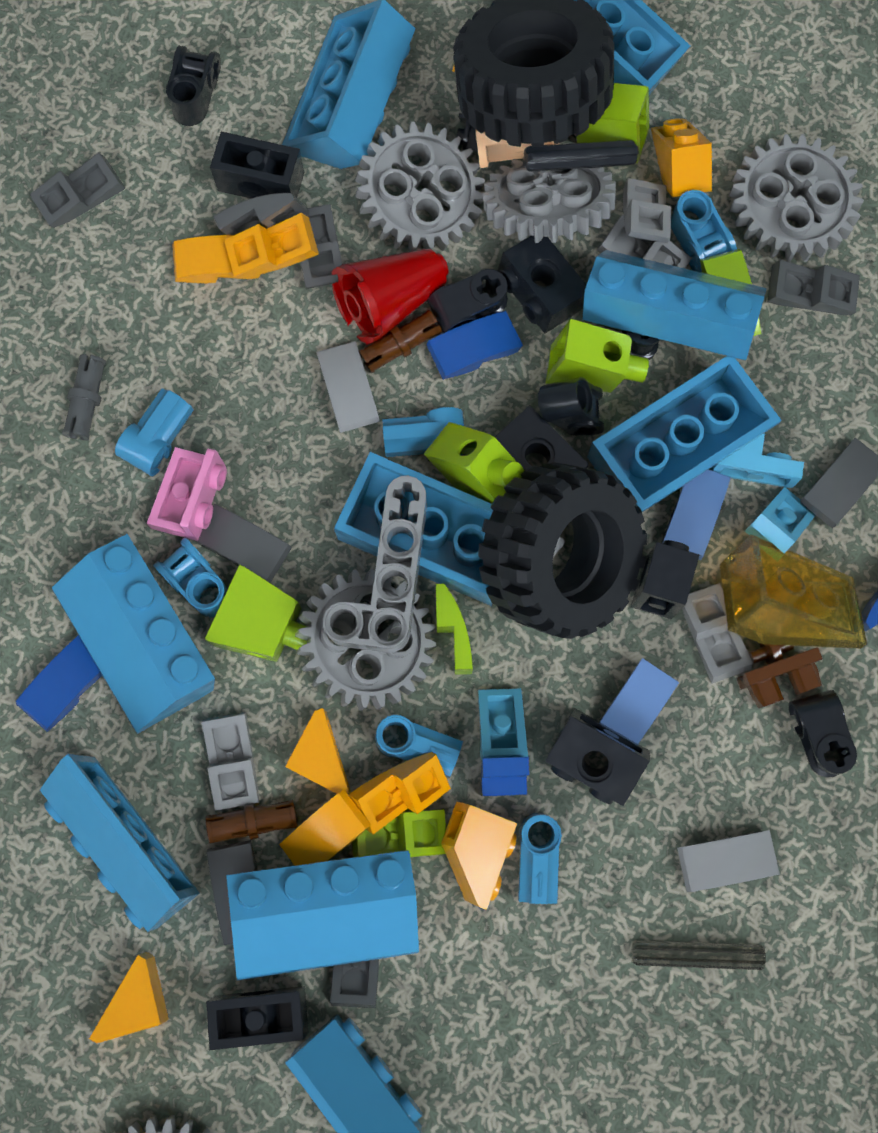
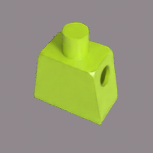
[576,83,649,164]
[546,319,649,393]
[424,422,524,504]
[205,565,307,662]

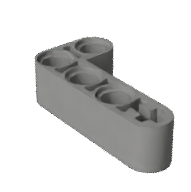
[323,475,427,653]

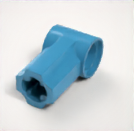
[115,388,194,477]
[382,407,464,457]
[375,715,463,778]
[518,813,562,904]

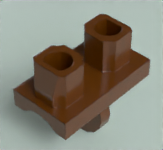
[736,632,823,709]

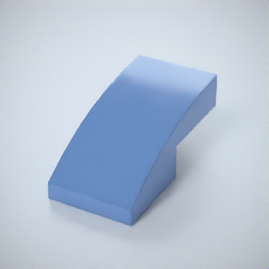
[662,469,731,560]
[600,658,679,744]

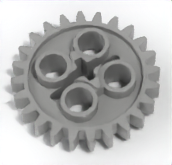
[355,122,485,252]
[729,134,864,262]
[483,159,616,243]
[295,569,436,710]

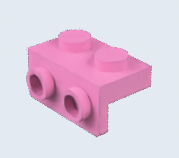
[147,447,227,541]

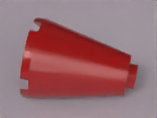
[332,248,449,344]

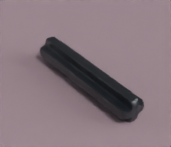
[523,140,639,172]

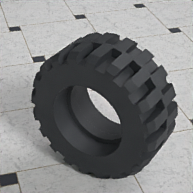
[453,0,614,147]
[478,462,647,639]

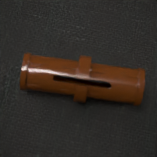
[359,310,442,374]
[205,799,298,844]

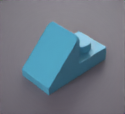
[711,433,804,488]
[745,487,816,559]
[478,688,528,760]

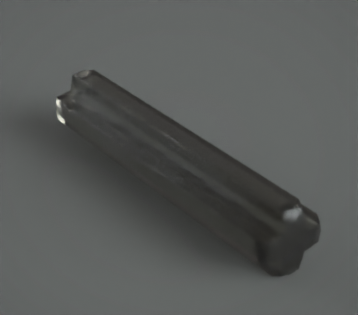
[631,940,766,970]

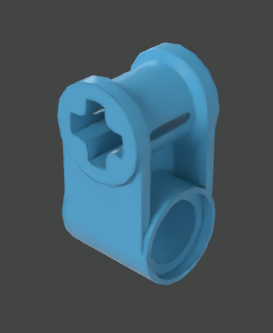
[671,190,737,273]
[153,537,228,618]

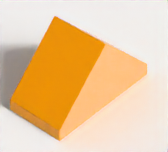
[285,708,351,794]
[89,952,169,1044]

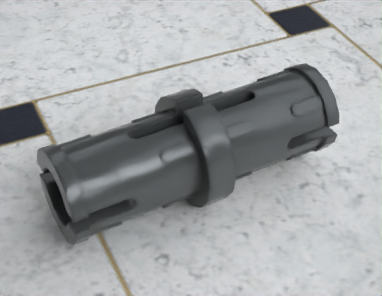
[62,354,106,441]

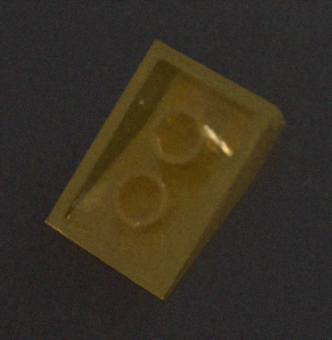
[720,535,867,649]

